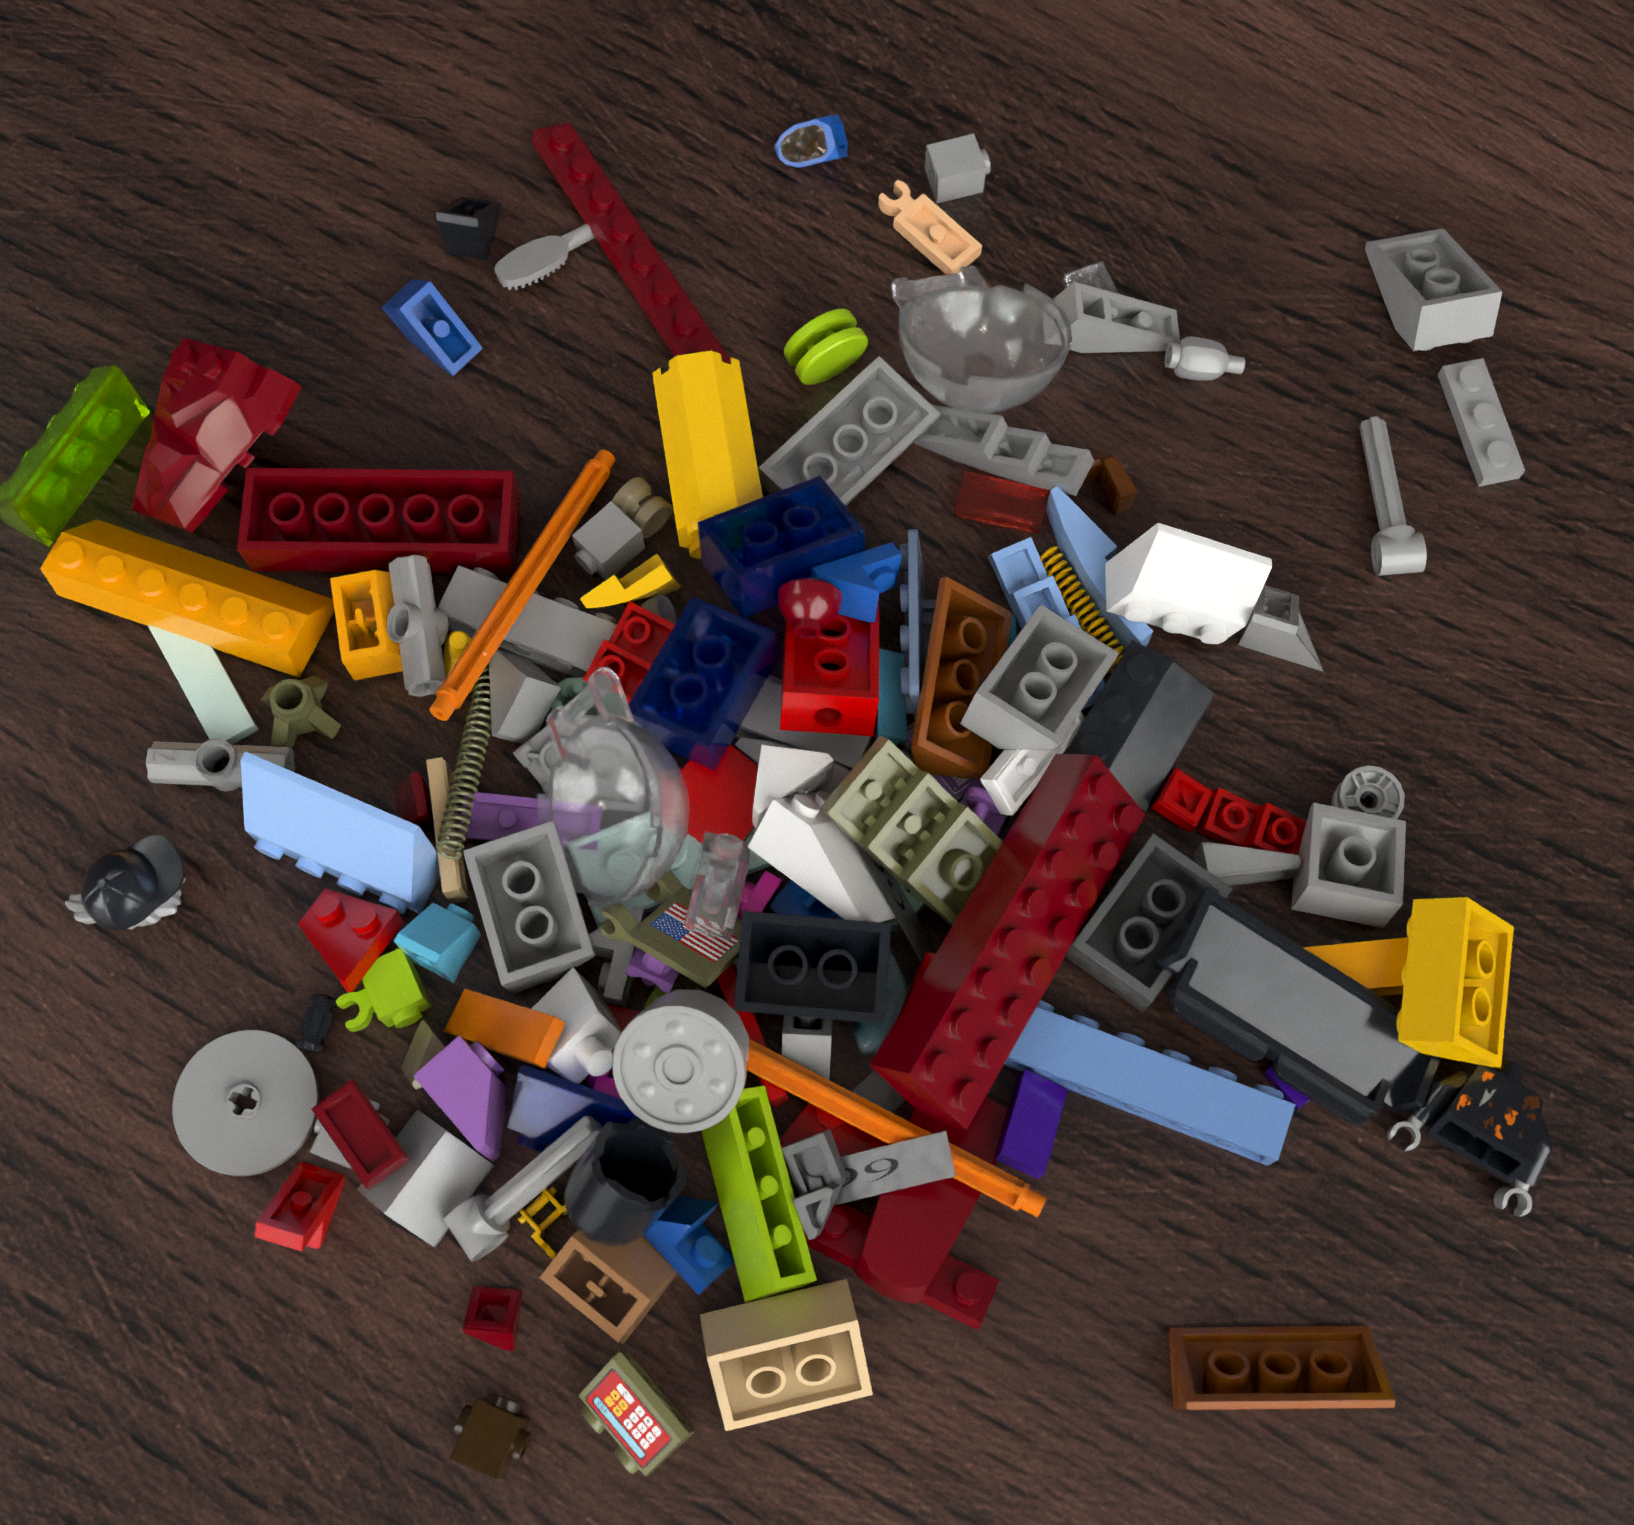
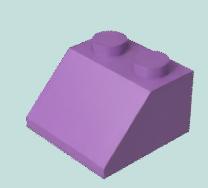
[413,1035,507,1162]

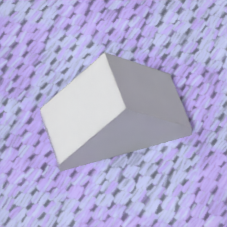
[489,649,561,744]

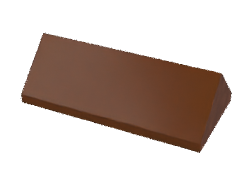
[911,576,1013,780]
[1169,1326,1396,1410]

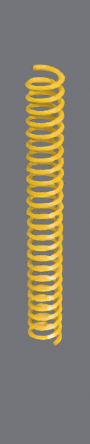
[1039,546,1124,673]

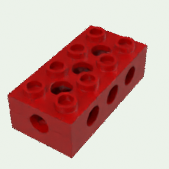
[780,559,879,737]

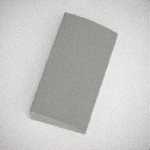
[758,356,941,526]

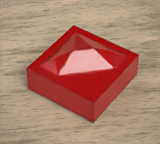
[1151,767,1214,832]

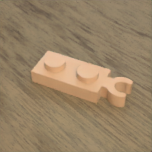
[878,180,982,280]

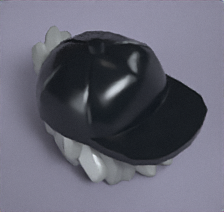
[65,835,186,930]

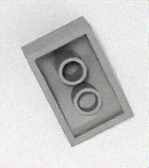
[1365,228,1502,351]

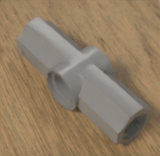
[387,555,449,697]
[145,738,296,792]

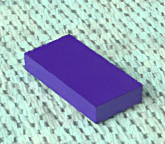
[994,1069,1068,1179]

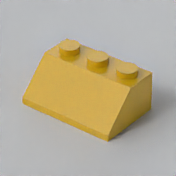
[1396,897,1514,1068]

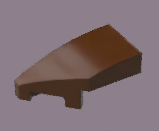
[1082,448,1138,516]

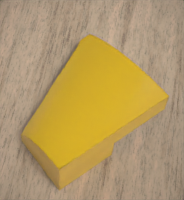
[580,554,682,608]

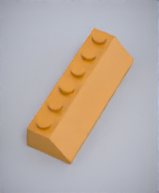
[40,519,335,678]

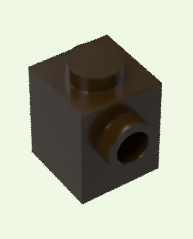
[449,1393,532,1480]

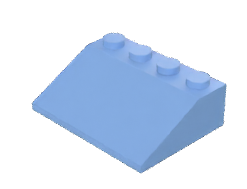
[241,751,440,914]

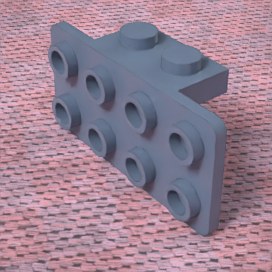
[900,529,936,722]

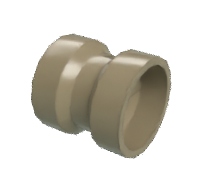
[612,477,673,538]

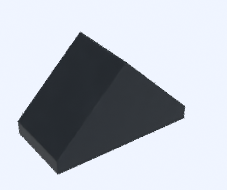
[436,197,501,261]

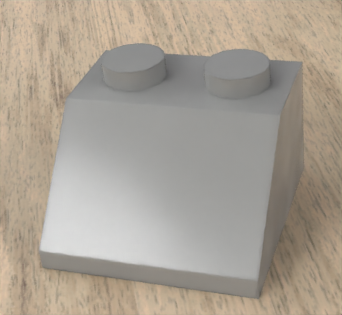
[1291,803,1406,928]

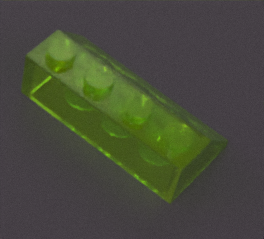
[0,365,150,548]

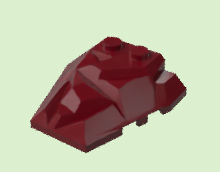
[132,338,302,533]

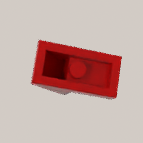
[255,1161,345,1252]

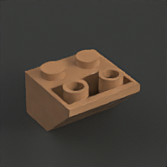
[539,1231,678,1344]

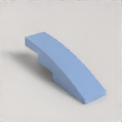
[1046,486,1153,650]
[988,537,1105,709]

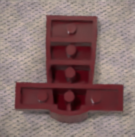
[803,1097,1009,1330]

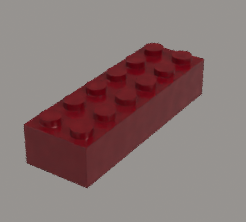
[237,468,521,574]

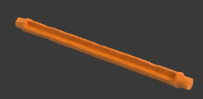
[430,450,615,721]
[747,1039,1047,1217]

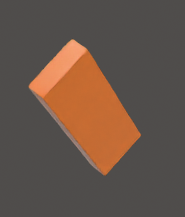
[443,989,566,1068]

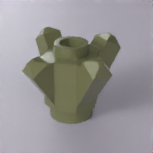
[260,675,341,748]

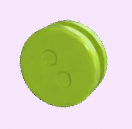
[784,308,868,385]

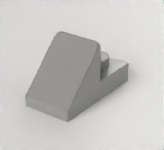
[589,907,647,1008]

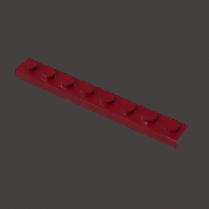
[531,122,731,364]

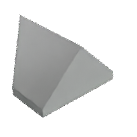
[1238,585,1324,672]

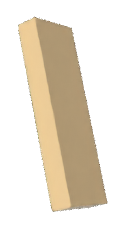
[426,757,469,904]

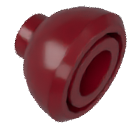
[778,578,843,639]

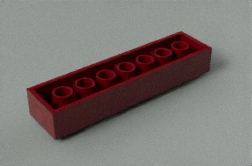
[869,754,1146,1130]

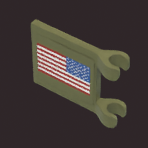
[600,865,742,988]

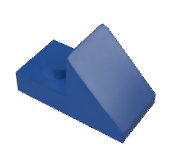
[810,542,901,622]
[644,1196,735,1295]

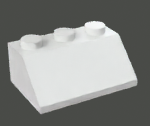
[1105,523,1272,644]

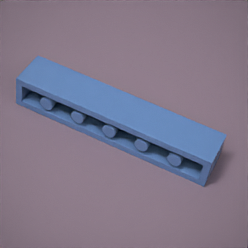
[1004,1000,1295,1166]

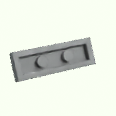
[1438,358,1525,487]

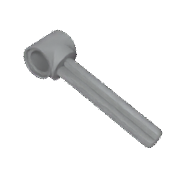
[1359,416,1427,576]
[444,1116,603,1262]

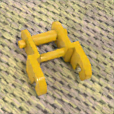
[518,1186,567,1260]

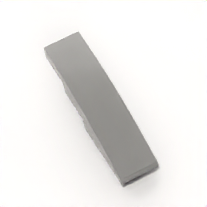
[914,405,1094,496]

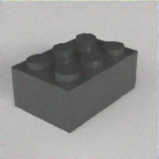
[1065,833,1233,1013]

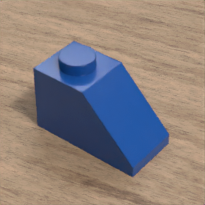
[381,280,483,376]

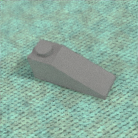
[1044,282,1180,353]

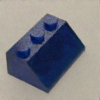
[625,596,779,771]
[507,1064,668,1166]

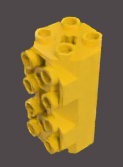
[652,350,767,559]

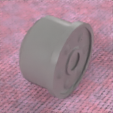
[612,990,749,1133]

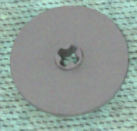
[172,1030,320,1176]

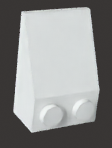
[748,791,896,922]

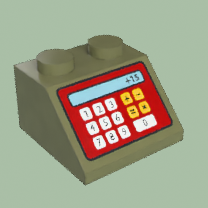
[578,1351,695,1476]

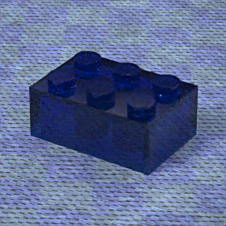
[698,476,865,618]

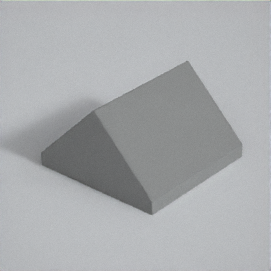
[357,1109,495,1247]

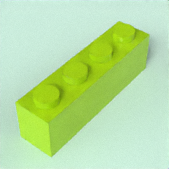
[701,1086,817,1303]

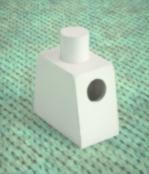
[532,967,622,1085]

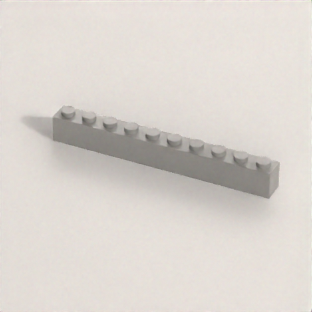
[437,565,877,771]

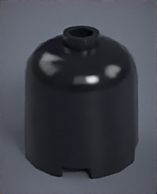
[563,1118,687,1246]

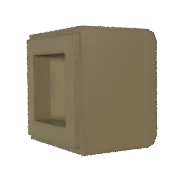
[401,1019,446,1090]

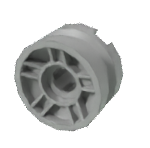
[1331,765,1405,819]

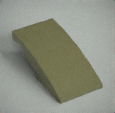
[820,736,1003,926]

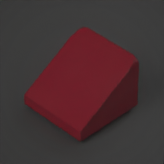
[394,772,434,831]

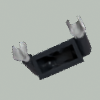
[1387,1059,1552,1216]

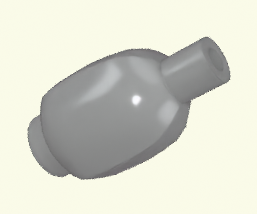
[1164,337,1245,381]

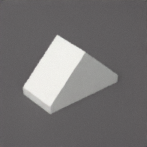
[752,745,834,829]

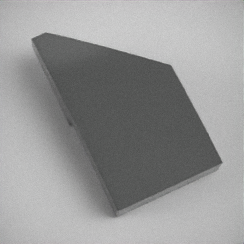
[781,1128,846,1240]

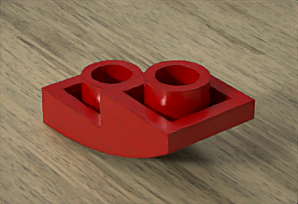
[1197,787,1307,855]

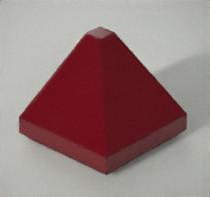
[462,1286,523,1351]

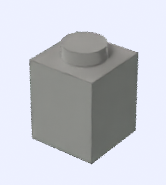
[925,134,990,204]
[572,501,645,581]

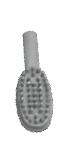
[495,224,595,290]

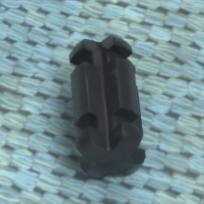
[296,993,338,1053]

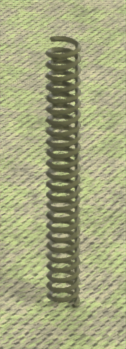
[436,663,491,860]

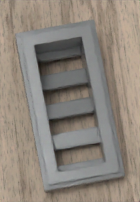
[1194,842,1301,886]

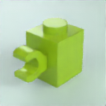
[336,948,432,1032]

